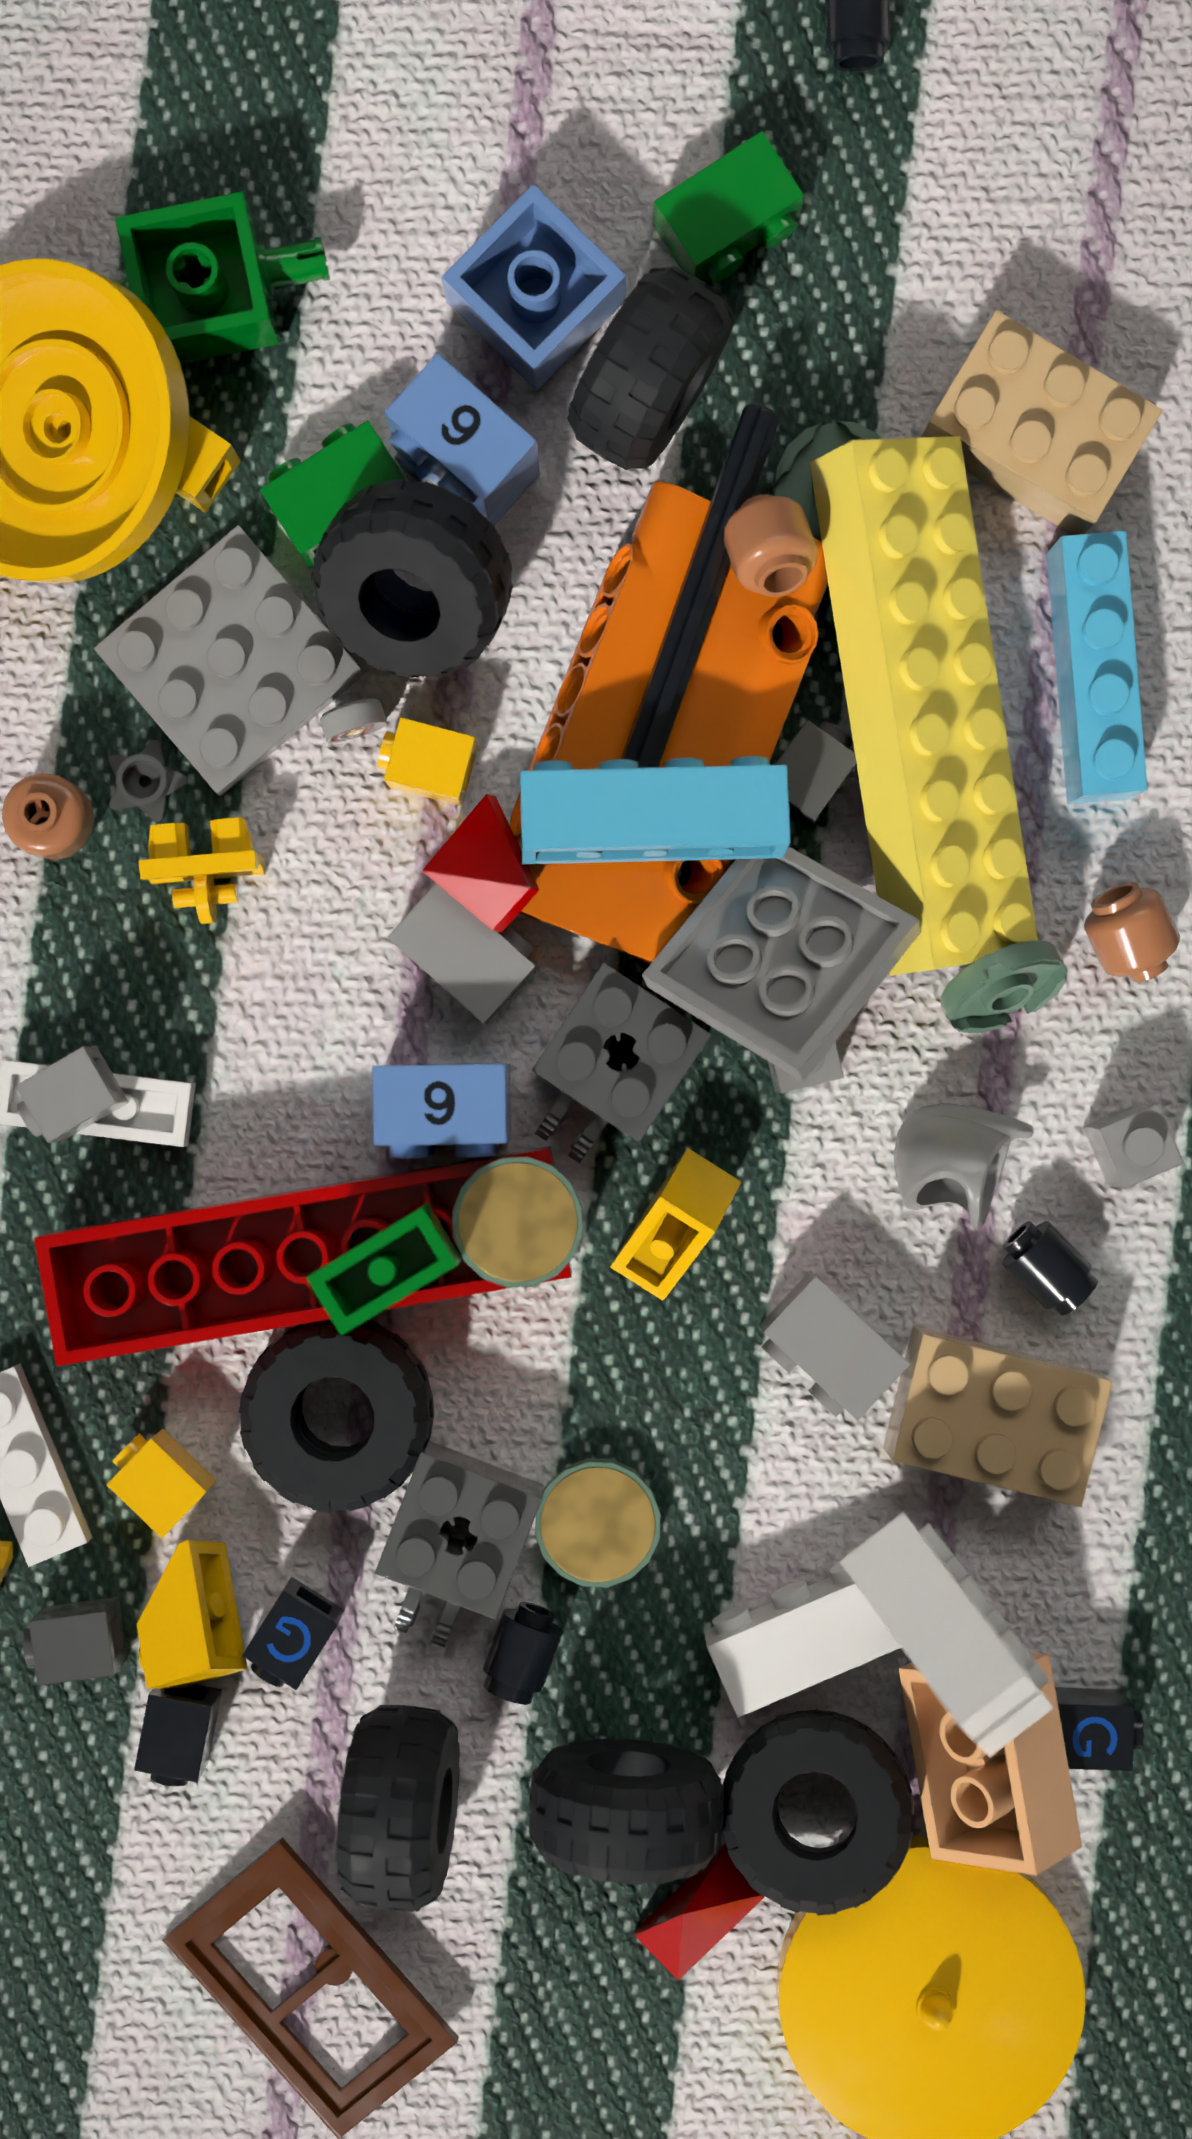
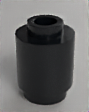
[825,0,890,72]
[1002,1221,1098,1316]
[483,1602,563,1705]

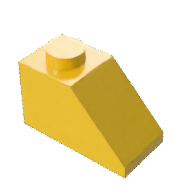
[610,1148,742,1301]
[137,1540,247,1689]

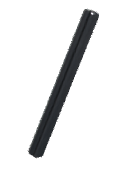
[621,404,779,768]

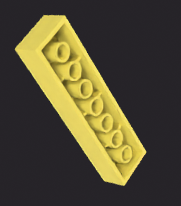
[809,436,1038,976]

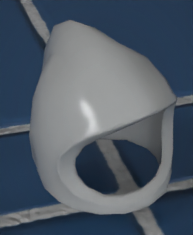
[894,1103,1034,1230]

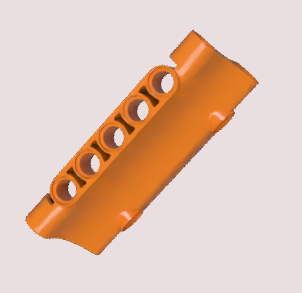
[509,481,828,964]

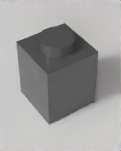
[776,720,856,826]
[23,1597,127,1686]

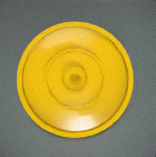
[0,258,189,584]
[777,1835,1086,2139]

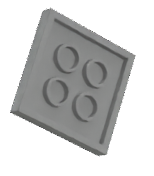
[93,525,364,796]
[642,847,921,1083]

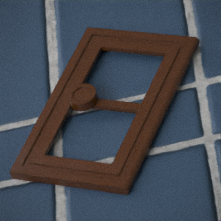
[162,1837,459,2139]

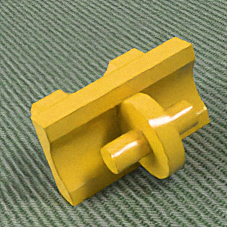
[139,817,265,924]

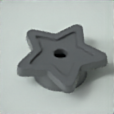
[108,740,188,822]

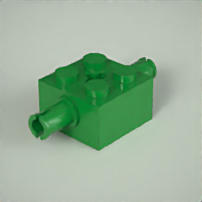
[115,191,330,364]

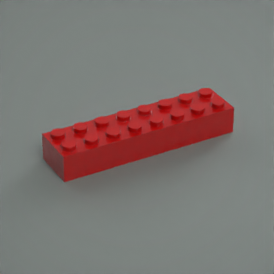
[34,1146,572,1366]

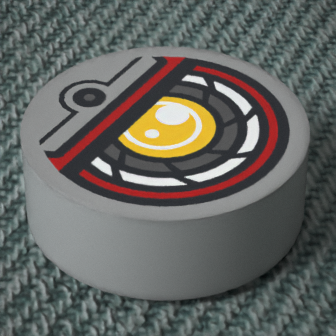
[320,698,388,743]

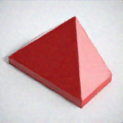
[422,794,539,933]
[634,1843,765,1980]

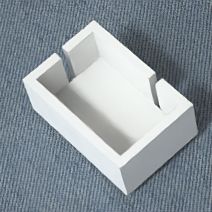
[839,1512,1054,1757]

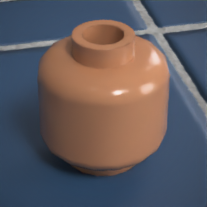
[724,495,818,597]
[1,772,95,860]
[1084,882,1180,982]

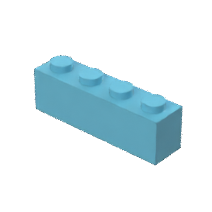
[1046,531,1148,804]
[520,756,790,865]

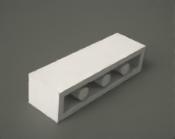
[704,1563,902,1718]

